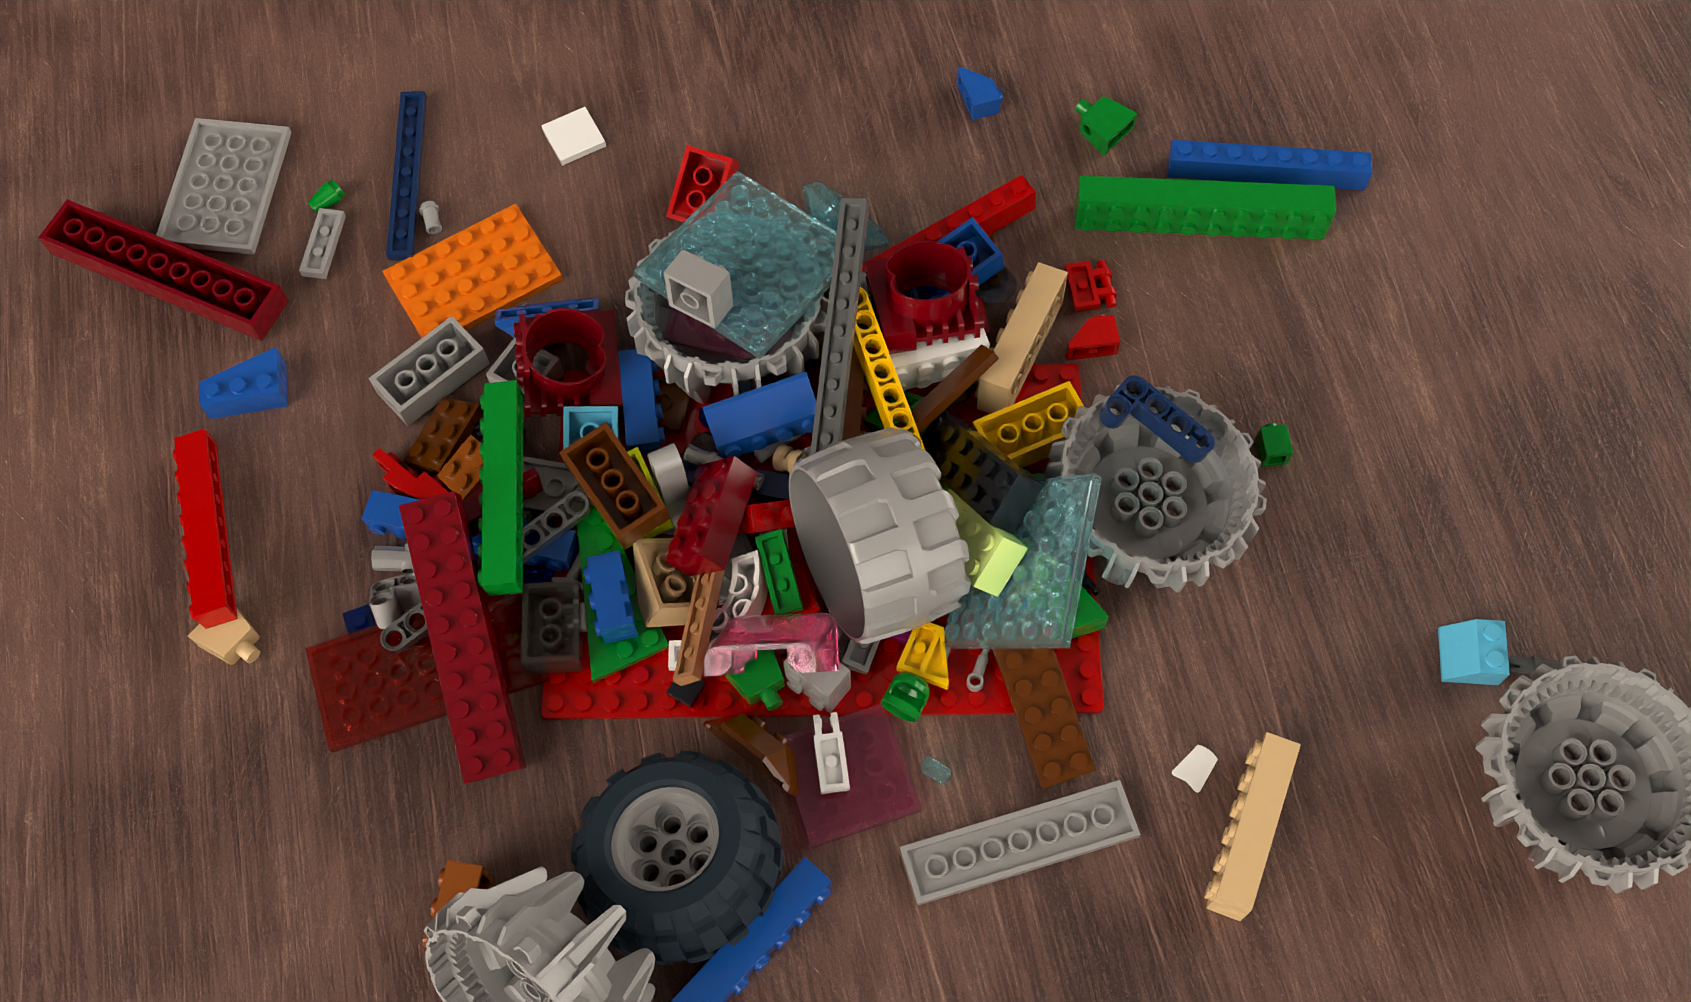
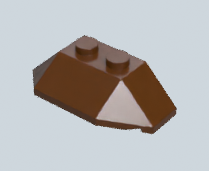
[702,714,799,796]

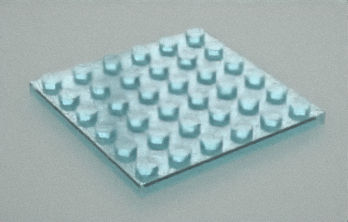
[633,171,837,359]
[944,473,1102,649]

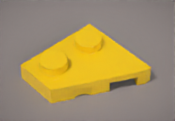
[897,622,949,690]

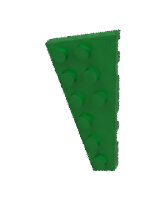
[577,505,669,683]

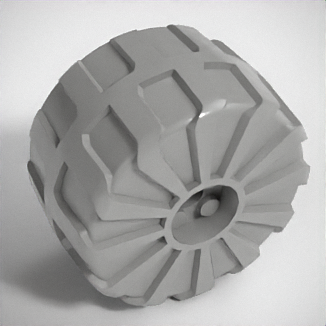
[789,428,971,644]

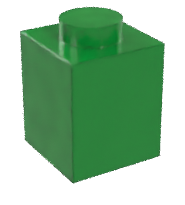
[1255,423,1293,467]

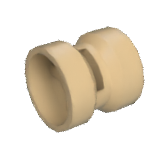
[772,444,809,474]

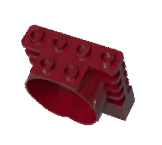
[865,240,984,354]
[514,308,623,417]

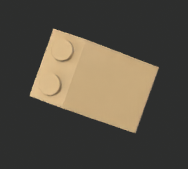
[633,538,697,627]

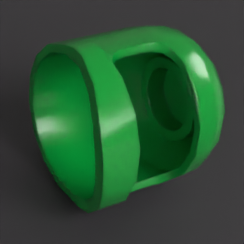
[880,672,930,722]

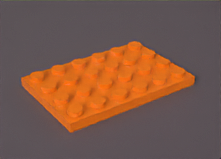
[382,203,563,338]

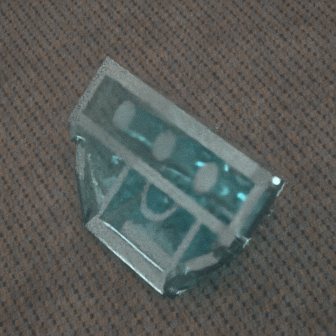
[802,181,889,251]

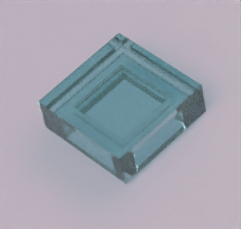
[921,756,951,787]

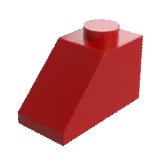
[1066,315,1120,361]

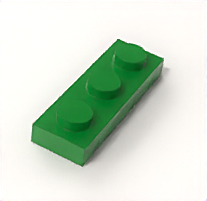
[755,529,804,618]

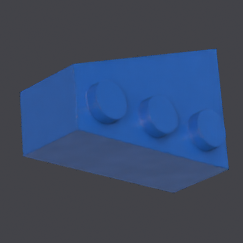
[199,347,288,419]
[583,550,639,644]

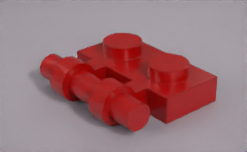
[1064,260,1117,312]

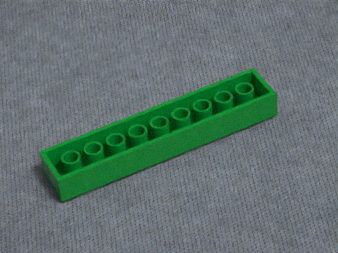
[1074,176,1336,240]

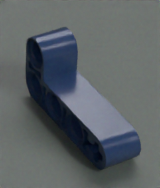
[1099,375,1215,463]

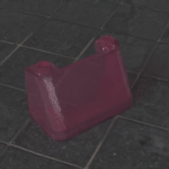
[704,613,839,676]

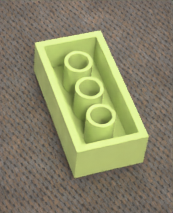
[947,488,1028,597]

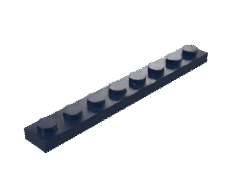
[386,91,427,260]

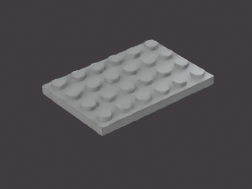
[156,118,292,255]

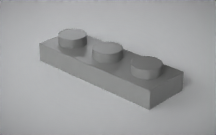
[299,208,346,279]

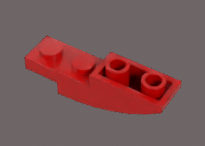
[372,447,453,500]

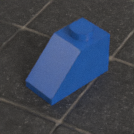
[957,67,1003,120]

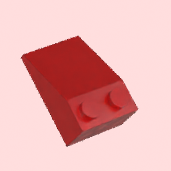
[666,145,740,224]

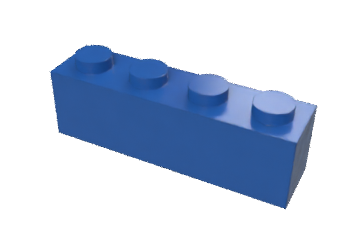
[618,349,666,455]

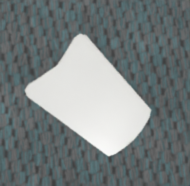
[1172,745,1218,793]

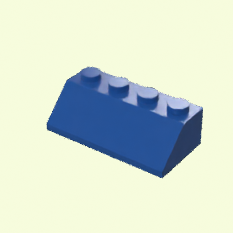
[702,372,816,459]

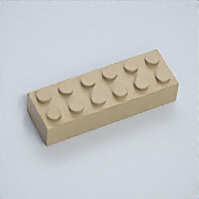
[975,262,1068,414]
[1204,732,1301,921]

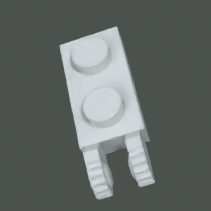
[813,712,850,794]

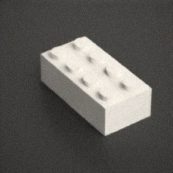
[877,328,990,391]

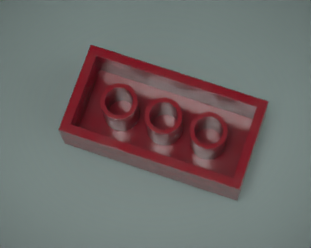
[665,456,758,576]

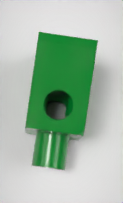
[1075,97,1137,156]
[721,638,785,711]

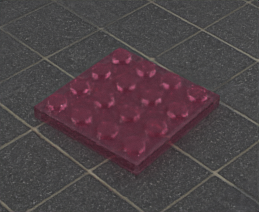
[784,704,922,849]

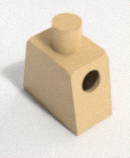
[188,607,260,665]

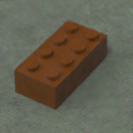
[559,422,671,549]

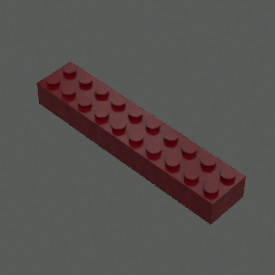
[38,199,289,341]
[399,491,526,784]

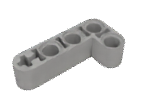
[647,443,690,531]
[369,572,421,629]

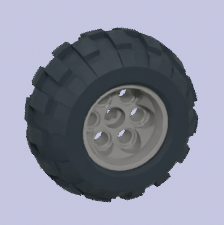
[571,751,783,965]

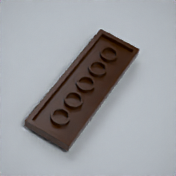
[984,607,1096,789]

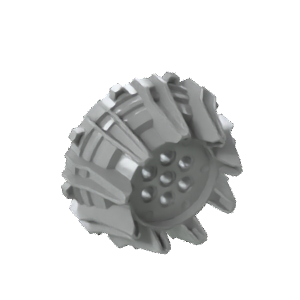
[625,213,831,404]
[1044,385,1267,593]
[1475,655,1691,894]
[424,866,656,1002]

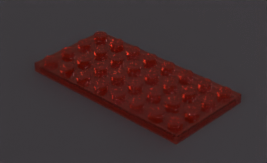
[305,588,550,753]

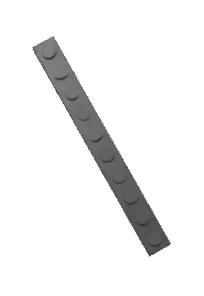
[810,198,870,455]

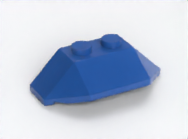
[495,298,600,343]

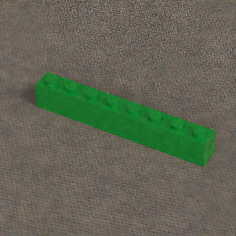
[478,380,523,596]

